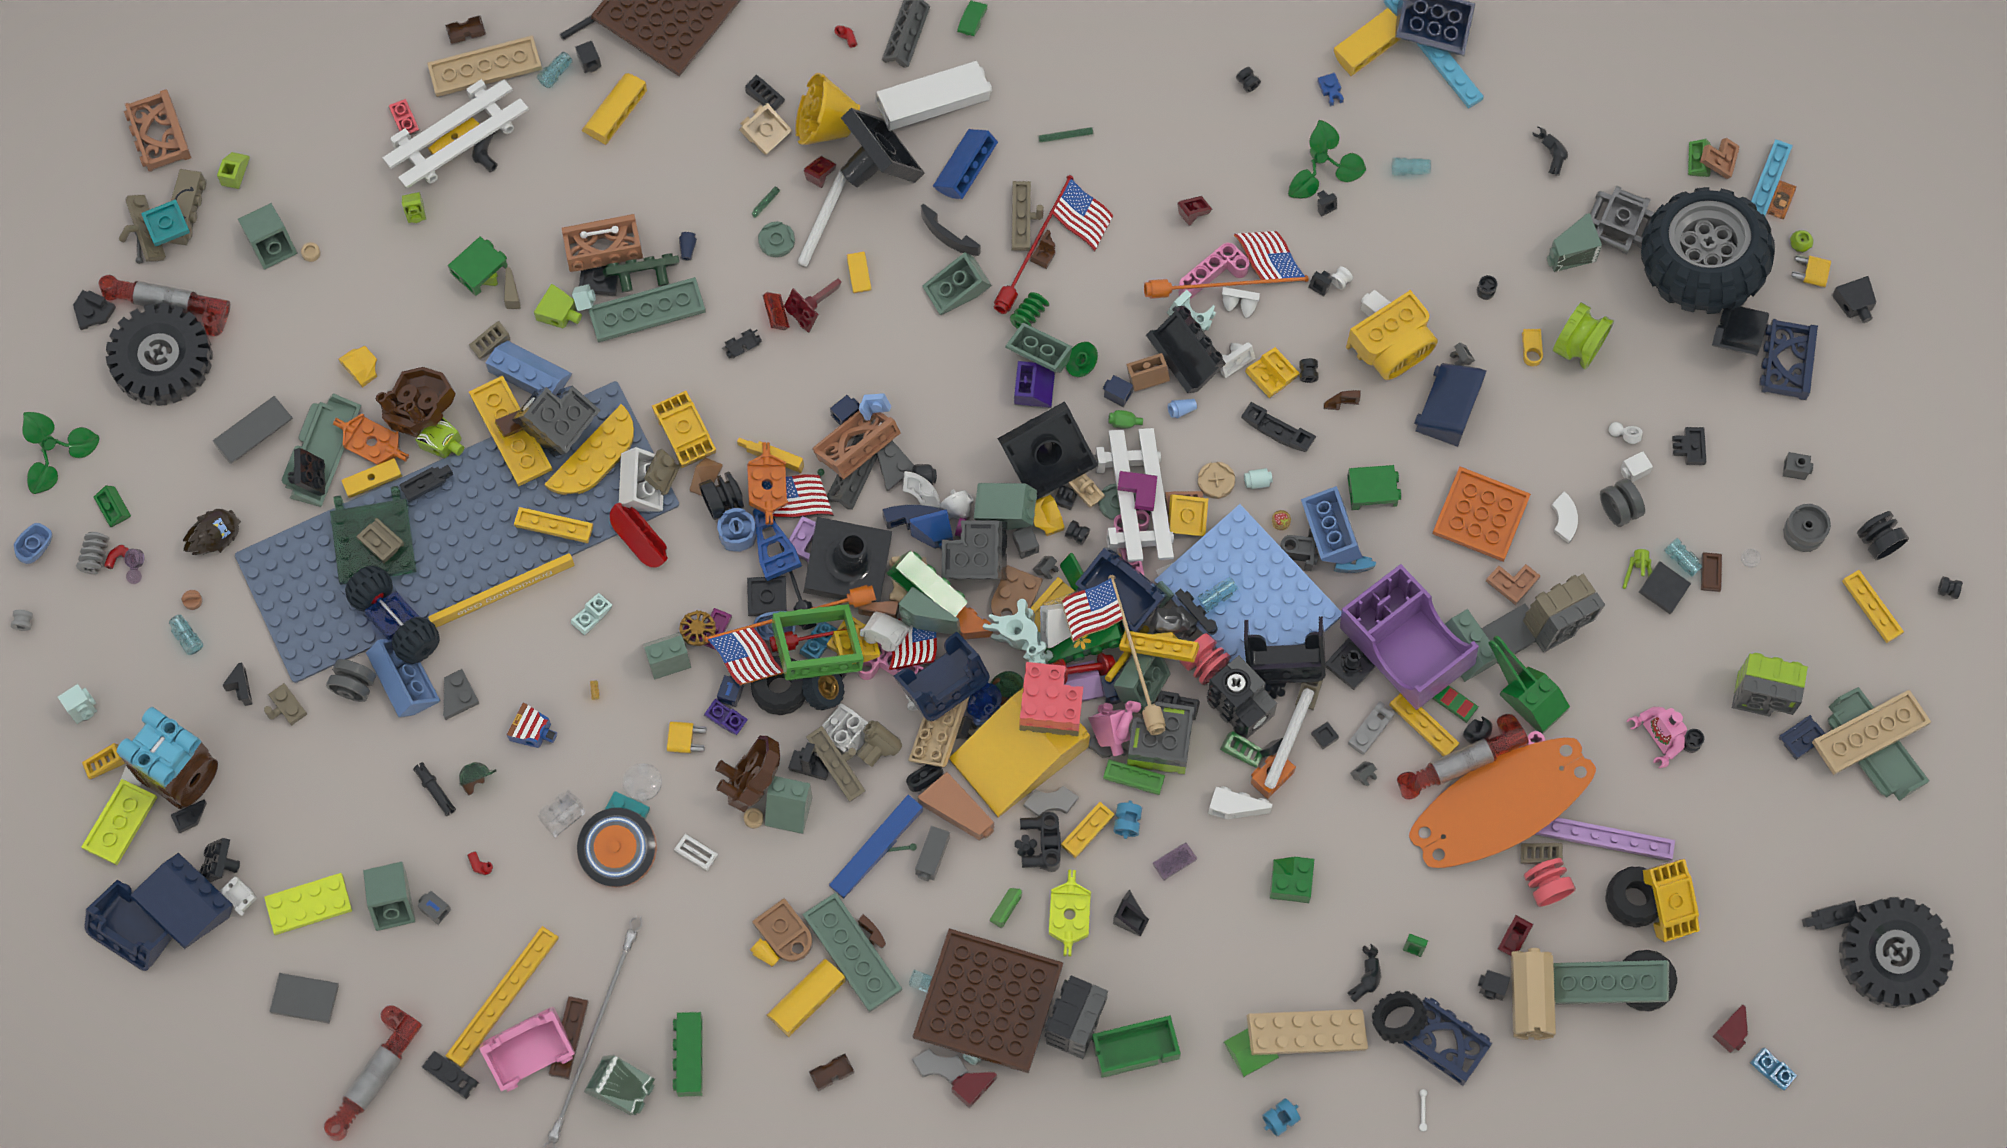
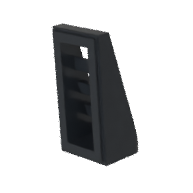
[745,75,785,111]

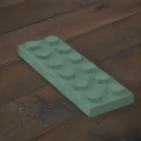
[588,277,706,343]
[803,892,902,1012]
[1553,960,1669,1004]

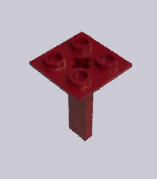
[784,278,842,333]

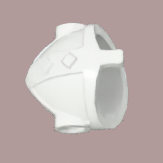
[940,489,974,519]

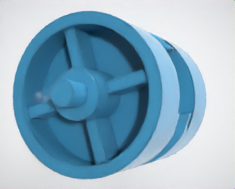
[1113,800,1142,839]
[1262,1098,1301,1137]

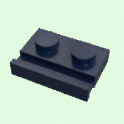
[1779,715,1826,760]

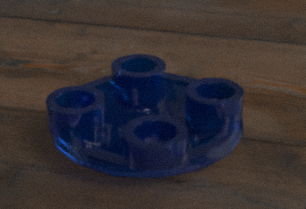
[967,683,1002,720]

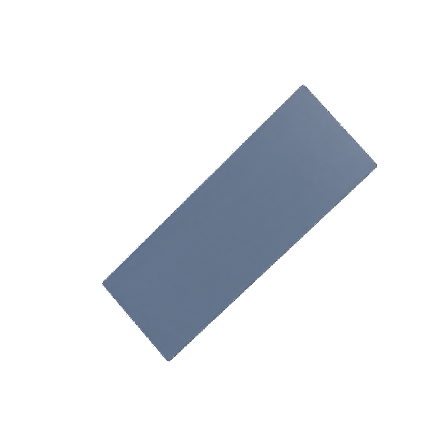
[235,381,679,683]

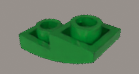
[957,0,987,36]

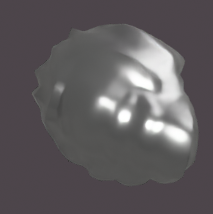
[1150,606,1190,634]

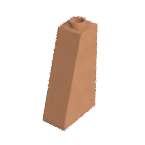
[918,772,994,840]

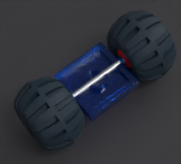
[345,566,440,664]

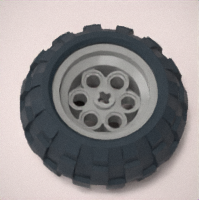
[1641,187,1775,314]

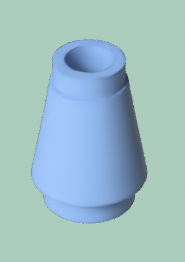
[1167,399,1197,418]

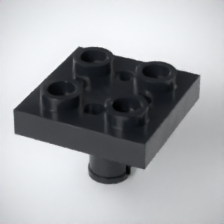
[288,448,325,496]
[1325,638,1376,690]
[200,838,240,883]

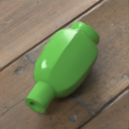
[1108,410,1143,429]

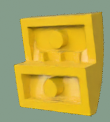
[1245,347,1300,398]
[833,624,880,664]

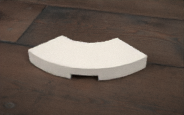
[903,471,941,509]
[1551,492,1578,544]

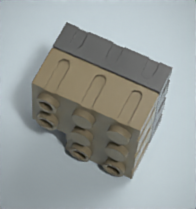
[1523,573,1605,653]

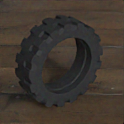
[1372,991,1427,1044]

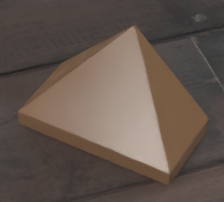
[690,458,723,496]

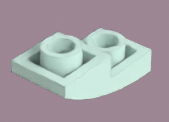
[571,593,612,635]

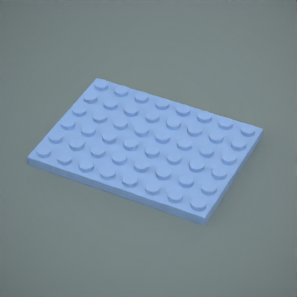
[1154,504,1341,685]

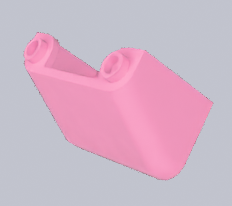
[479,1007,575,1092]

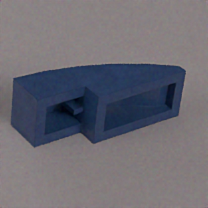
[882,505,943,530]

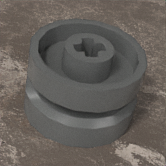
[1600,478,1645,527]
[1783,504,1831,552]
[326,659,376,702]

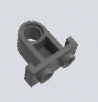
[1280,528,1318,571]

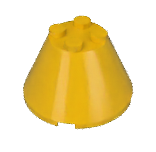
[795,73,860,145]

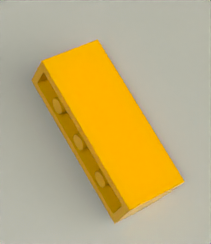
[1334,8,1401,76]
[582,73,647,145]
[766,959,846,1037]

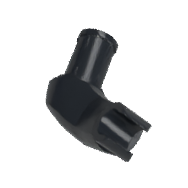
[1532,126,1568,176]
[472,131,498,172]
[1348,944,1381,1002]

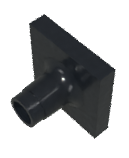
[841,108,925,187]
[997,401,1098,500]
[803,517,892,602]

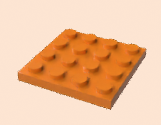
[1432,466,1531,562]

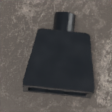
[1832,276,1876,323]

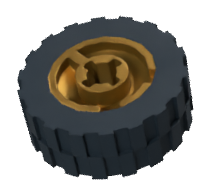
[802,674,845,711]

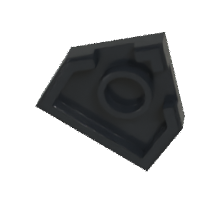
[73,290,116,330]

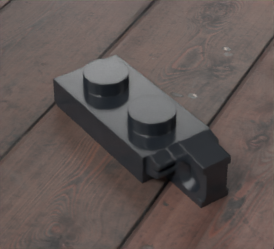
[399,465,453,502]
[1802,900,1858,930]

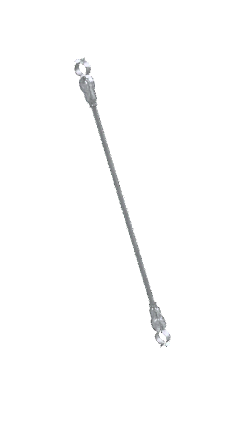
[543,916,642,1148]

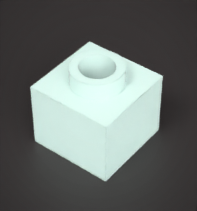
[572,284,596,311]

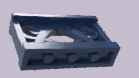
[1759,319,1818,400]
[1402,997,1492,1086]

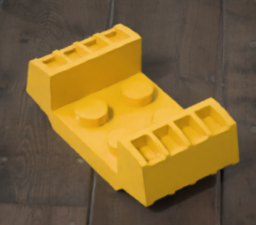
[652,390,716,468]
[1643,859,1700,942]

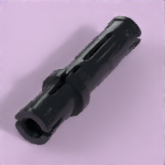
[413,762,456,816]

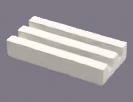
[674,834,718,872]

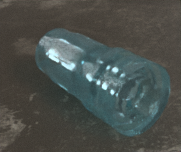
[537,52,573,88]
[1392,157,1431,176]
[1664,538,1703,577]
[1197,576,1238,612]
[169,615,203,655]

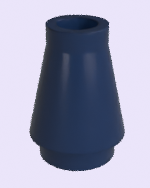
[679,232,697,260]

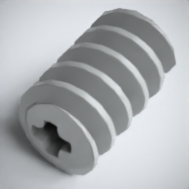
[76,532,110,574]

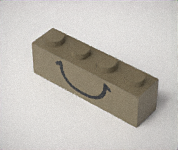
[167,169,206,246]

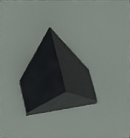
[1113,890,1149,936]

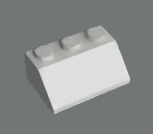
[619,447,663,512]

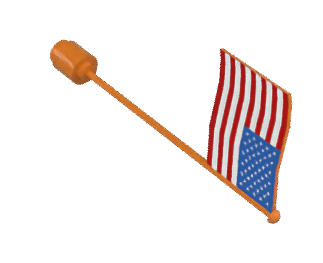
[1144,231,1309,299]
[704,585,876,685]

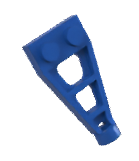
[753,508,802,581]

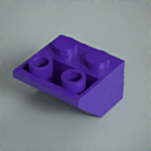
[1014,361,1055,408]

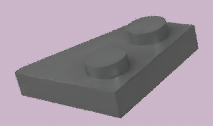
[876,440,914,491]
[443,669,480,720]

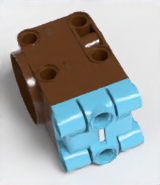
[116,707,218,809]

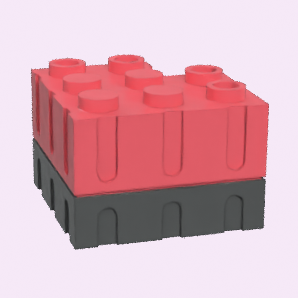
[1019,662,1083,737]

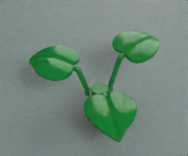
[1288,120,1367,198]
[22,412,100,494]

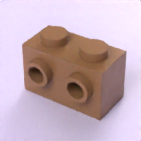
[1126,353,1170,392]

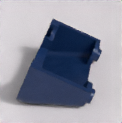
[1414,363,1487,447]
[1075,547,1168,632]
[894,632,990,721]
[84,879,172,971]

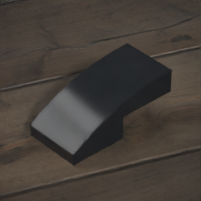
[1157,690,1200,720]

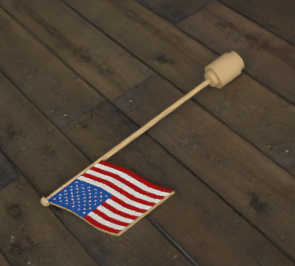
[1061,575,1166,735]

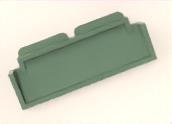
[282,393,361,507]
[1828,687,1929,801]

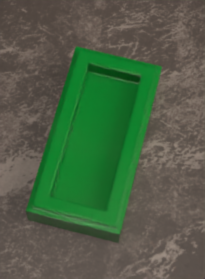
[1403,933,1428,957]

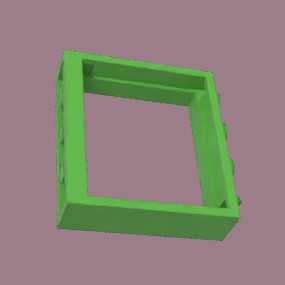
[772,604,864,680]

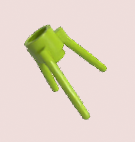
[1622,549,1652,589]

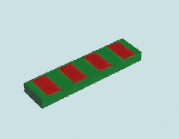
[1432,685,1479,723]

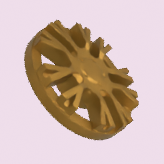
[679,610,716,646]

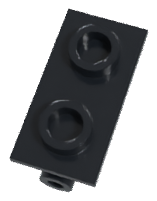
[722,328,762,359]

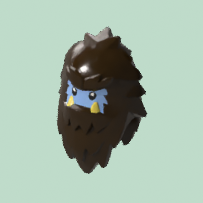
[183,508,241,555]

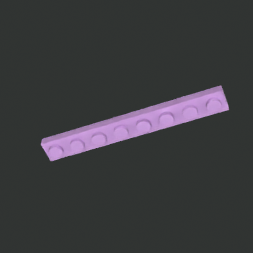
[1534,817,1675,861]

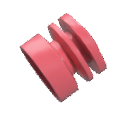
[1179,633,1231,685]
[1524,858,1576,907]

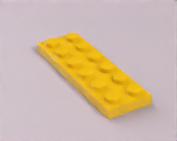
[469,375,553,487]

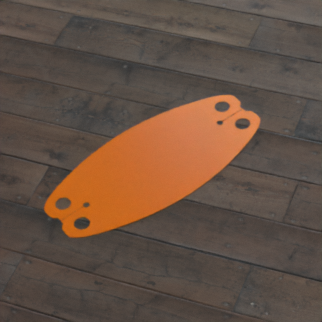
[1409,737,1596,868]

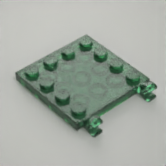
[330,486,417,585]

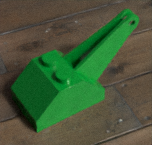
[1488,636,1570,734]

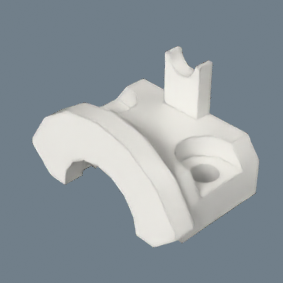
[219,877,257,916]

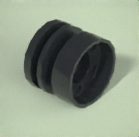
[699,471,744,520]
[1857,511,1909,561]

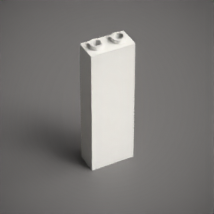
[875,61,992,131]

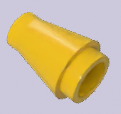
[750,938,780,967]

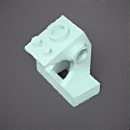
[1167,290,1216,332]

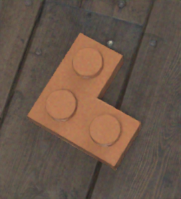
[1700,138,1740,179]
[1486,564,1540,605]

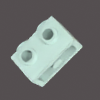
[58,684,97,724]

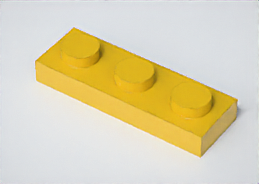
[1061,802,1115,859]

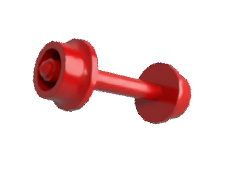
[1051,653,1115,684]

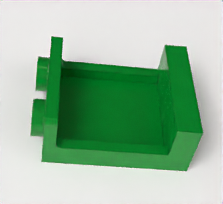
[448,236,508,296]
[1347,465,1401,510]

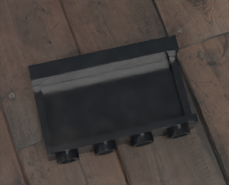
[1146,306,1226,393]

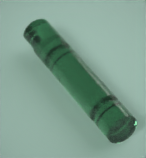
[751,186,780,218]

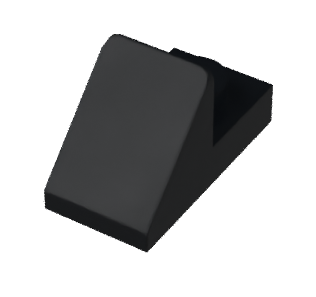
[223,662,253,706]

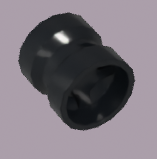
[1236,67,1261,92]
[1477,275,1497,300]
[1299,358,1319,383]
[1065,520,1090,545]
[1938,576,1963,599]
[1684,729,1705,753]

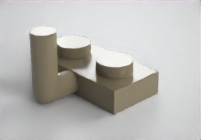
[264,683,307,726]

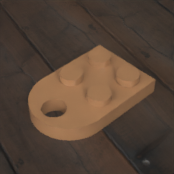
[991,565,1043,617]
[752,898,812,962]

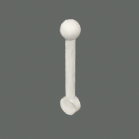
[580,226,619,239]
[1419,1089,1427,1132]

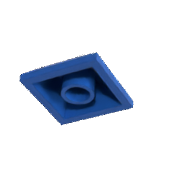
[910,509,953,549]

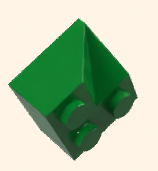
[1269,857,1315,903]

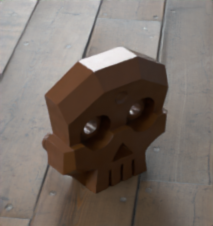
[375,367,456,438]
[715,735,780,813]

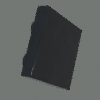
[1639,561,1691,614]

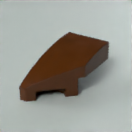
[1030,229,1056,269]
[1324,390,1361,410]
[858,914,886,949]

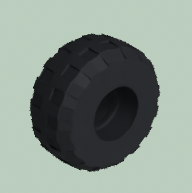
[751,656,806,715]
[1605,866,1659,927]
[1623,949,1677,1012]

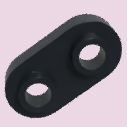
[906,764,944,792]

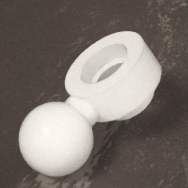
[1608,422,1643,444]

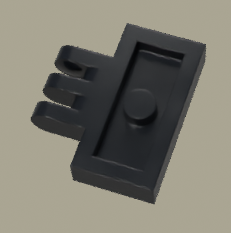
[1672,427,1707,465]

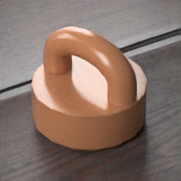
[181,590,202,610]

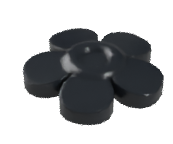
[1265,683,1286,699]
[1014,835,1037,856]

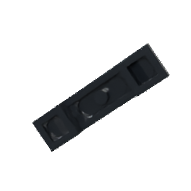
[921,203,981,256]
[1241,402,1316,452]

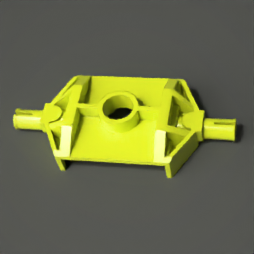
[1049,870,1091,957]

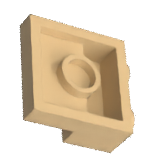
[739,103,792,155]

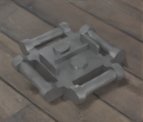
[1590,185,1655,254]

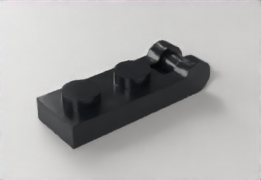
[1175,588,1218,635]
[422,1051,479,1100]

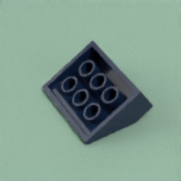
[1395,0,1476,56]
[130,853,233,949]

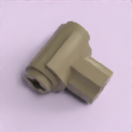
[856,720,902,767]

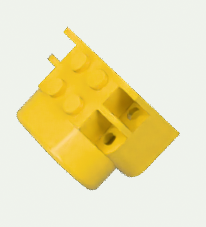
[1346,290,1438,380]

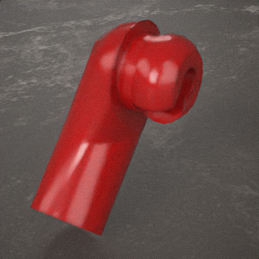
[834,25,857,48]
[104,545,129,569]
[467,852,493,875]

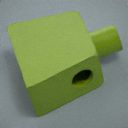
[534,284,582,328]

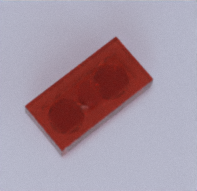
[762,292,790,331]

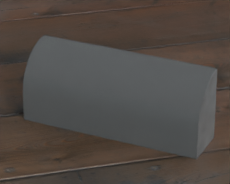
[213,396,293,464]

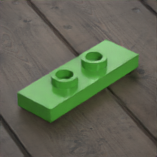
[1103,759,1165,795]

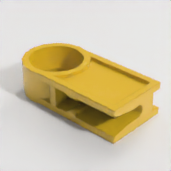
[1522,329,1543,367]

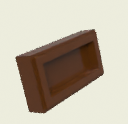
[1701,552,1722,592]

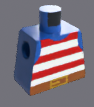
[507,703,557,748]

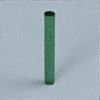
[1038,127,1093,143]

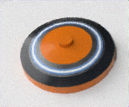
[577,808,657,887]

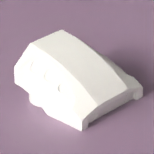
[860,611,910,652]
[817,703,868,753]

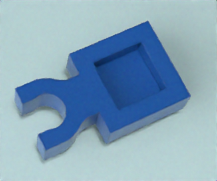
[1317,73,1344,106]

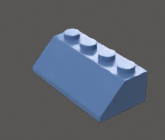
[486,340,572,395]
[1301,486,1362,564]
[366,638,440,717]

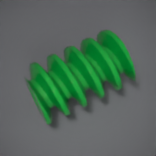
[1010,292,1050,329]

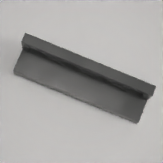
[882,0,930,68]
[827,435,877,509]

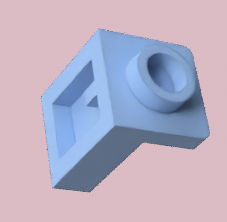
[859,393,891,421]

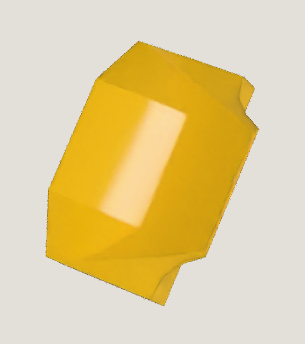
[338,345,377,388]
[1033,494,1065,536]

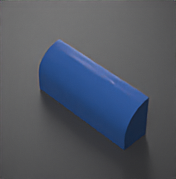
[933,129,998,199]

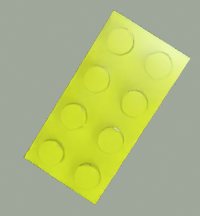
[81,779,157,865]
[264,873,352,935]

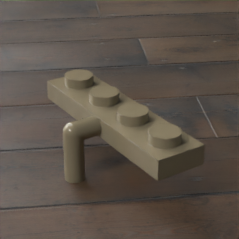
[1012,181,1044,251]
[119,195,166,262]
[806,726,866,802]

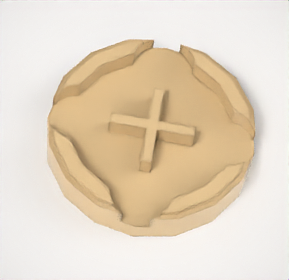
[1198,462,1235,499]

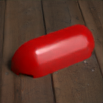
[610,503,668,568]

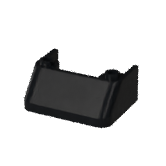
[1244,616,1326,684]

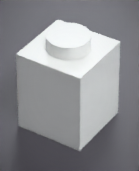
[1361,290,1391,316]
[1621,451,1653,482]

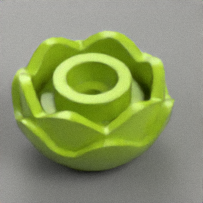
[1790,230,1813,252]

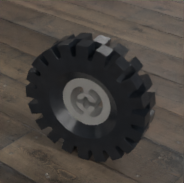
[106,303,213,406]
[1839,897,1954,1008]

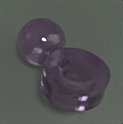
[124,549,144,584]

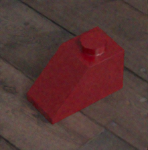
[1712,1004,1748,1053]
[951,1072,997,1108]

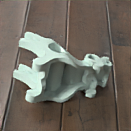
[983,599,1053,664]

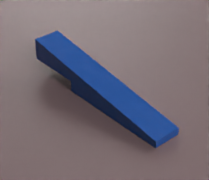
[829,794,923,899]

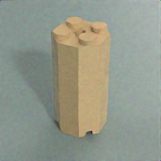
[1511,948,1556,1040]

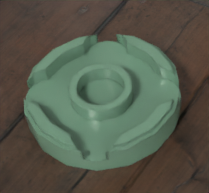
[758,222,795,257]
[1098,483,1136,520]

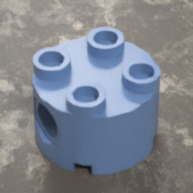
[717,508,757,552]

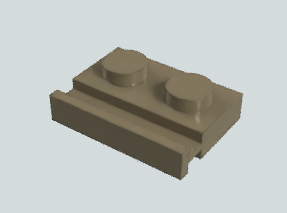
[644,449,680,496]
[356,518,404,563]

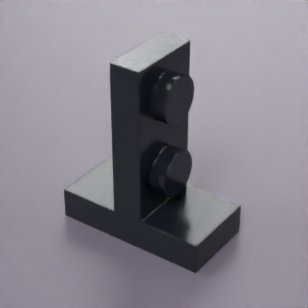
[788,742,829,781]

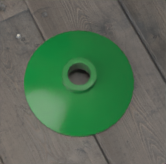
[1066,342,1098,377]

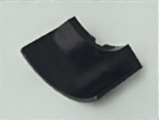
[1712,306,1769,356]

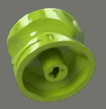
[1552,302,1614,370]

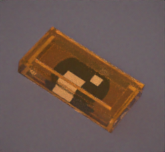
[1767,180,1797,220]

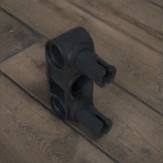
[1020,811,1061,872]

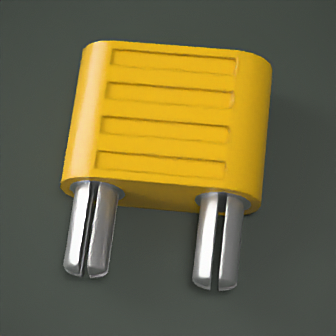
[1791,255,1831,287]
[667,721,707,753]

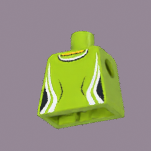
[415,417,464,458]

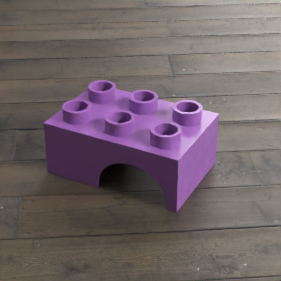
[1340,564,1479,710]

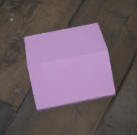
[1064,660,1104,702]

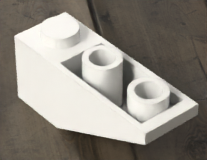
[1208,786,1273,819]

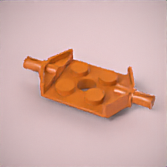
[333,413,409,465]
[747,442,788,525]

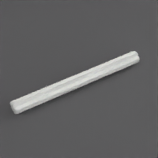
[798,171,847,267]
[1265,688,1314,789]

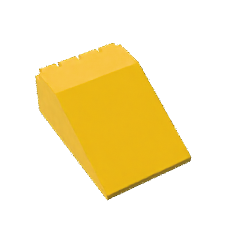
[949,688,1090,818]

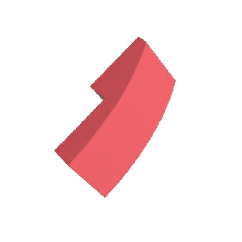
[389,99,419,134]

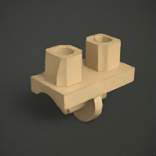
[1068,474,1105,508]

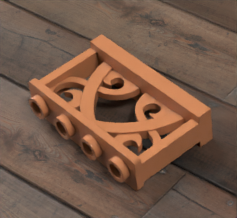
[124,89,192,172]
[561,214,643,272]
[813,410,901,480]

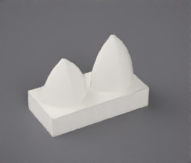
[1222,287,1260,318]
[1220,342,1255,378]

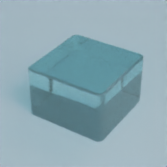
[909,970,932,993]

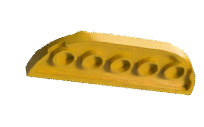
[544,404,634,495]

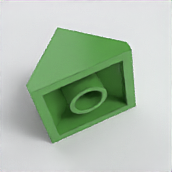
[1223,1029,1279,1077]

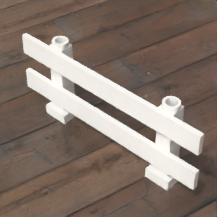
[382,79,529,188]
[1094,428,1174,562]

